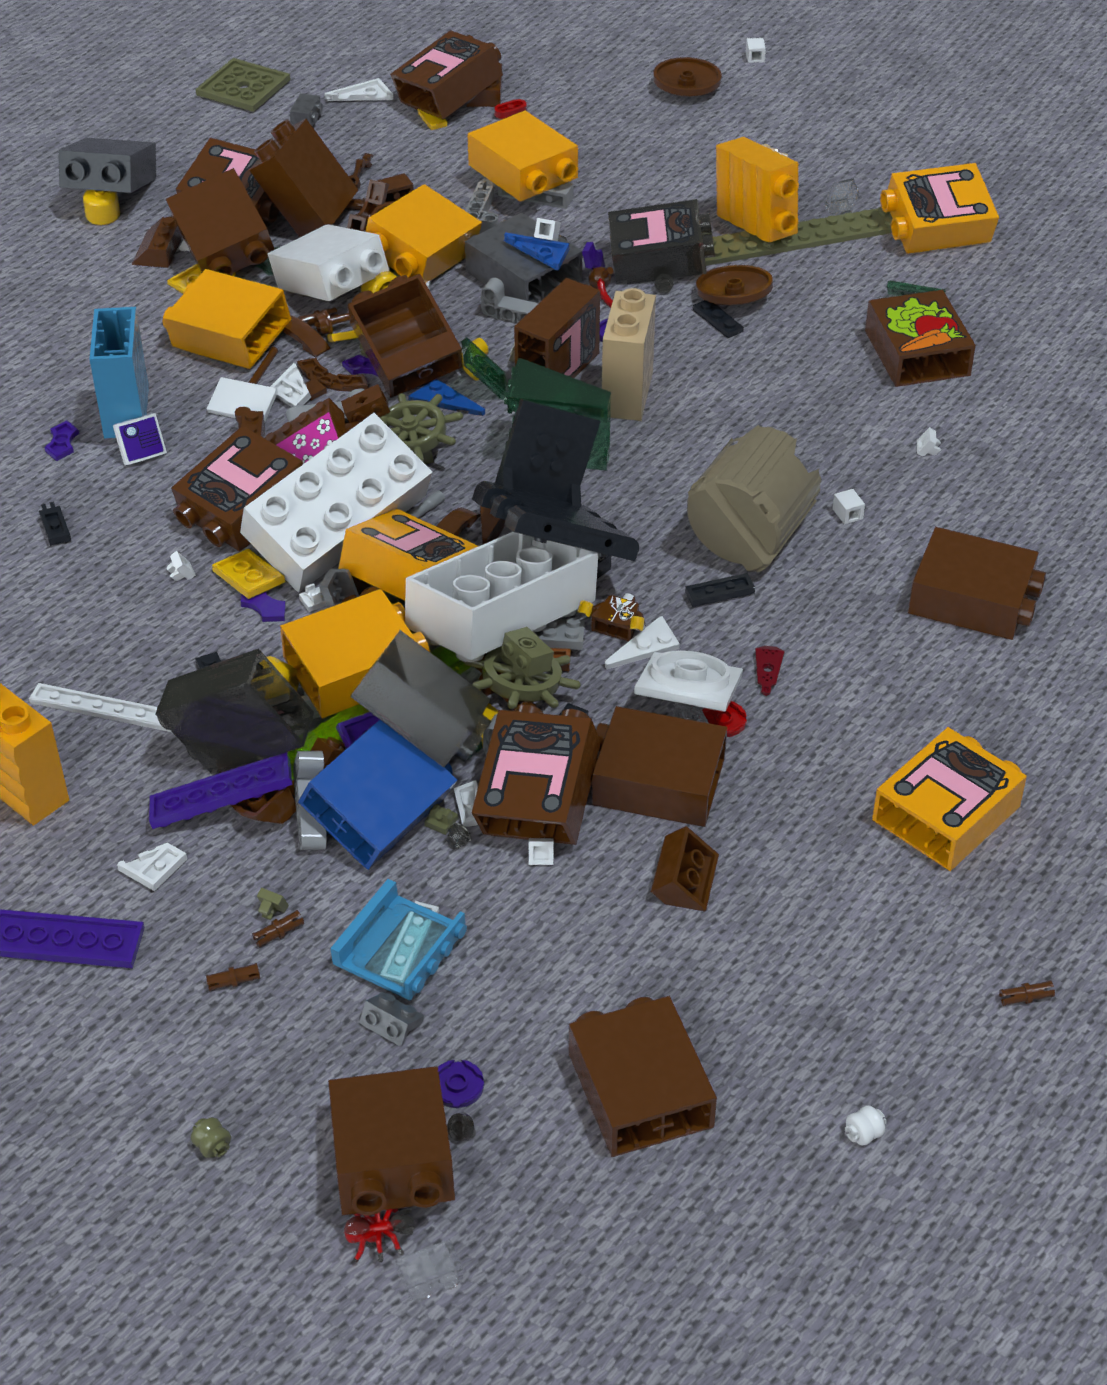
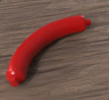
[597,279,613,308]

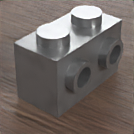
[290,93,323,127]

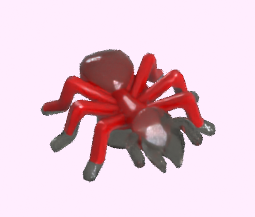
[344,1208,415,1263]

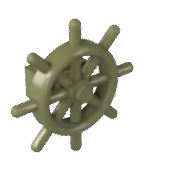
[379,393,463,464]
[463,627,581,709]

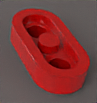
[494,99,527,119]

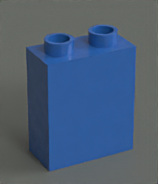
[298,717,457,870]

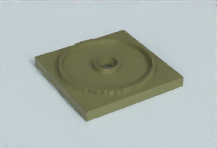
[195,58,291,112]

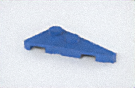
[504,232,569,270]
[408,379,485,416]

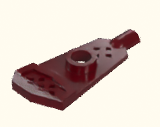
[755,646,785,696]

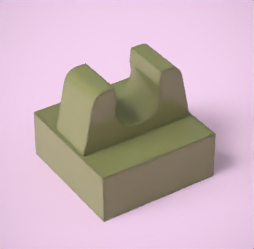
[424,803,458,835]
[257,888,289,920]

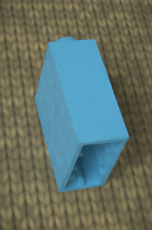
[89,307,149,439]

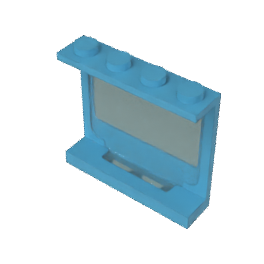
[330,879,467,1001]

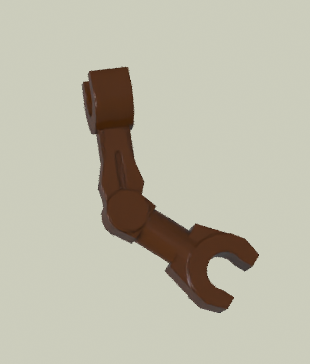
[349,153,374,188]

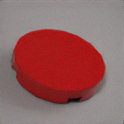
[700,701,747,737]

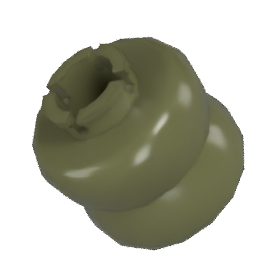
[190,1117,231,1158]

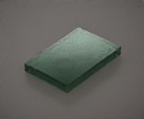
[887,280,946,296]
[461,337,508,400]

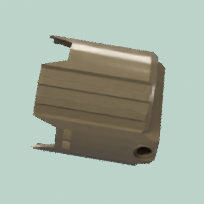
[687,425,821,573]

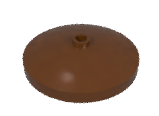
[653,57,722,96]
[696,265,773,305]

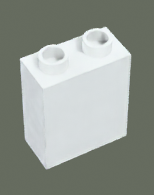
[267,224,389,301]

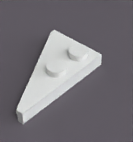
[325,78,393,101]
[605,616,680,670]

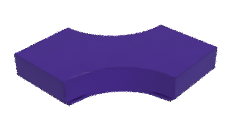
[582,242,605,269]
[342,354,379,377]
[44,420,79,461]
[241,592,286,622]

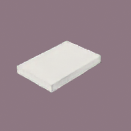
[207,377,278,422]

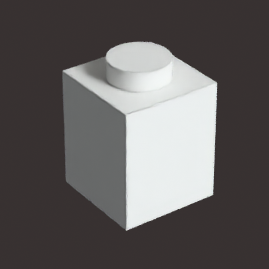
[746,38,766,63]
[534,218,561,241]
[832,489,865,524]

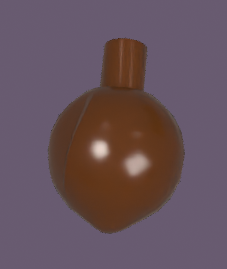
[588,266,614,289]

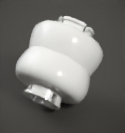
[845,1105,886,1146]

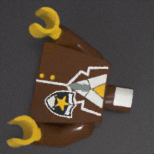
[577,593,646,642]

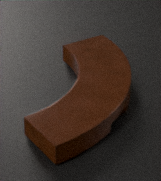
[297,358,368,392]

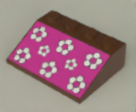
[265,398,345,464]

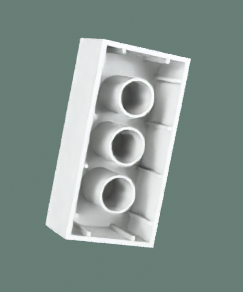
[240,413,433,592]
[405,532,598,662]

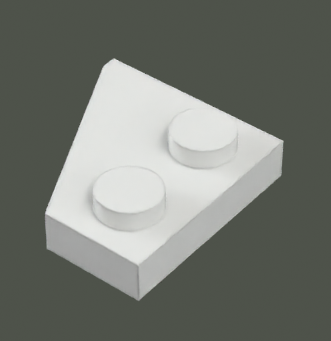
[270,363,311,407]
[117,843,187,891]

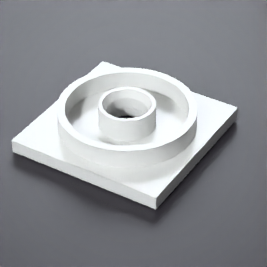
[634,651,743,712]

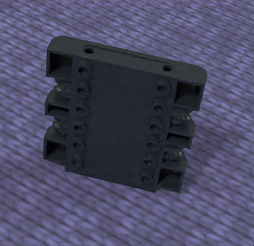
[472,398,639,561]

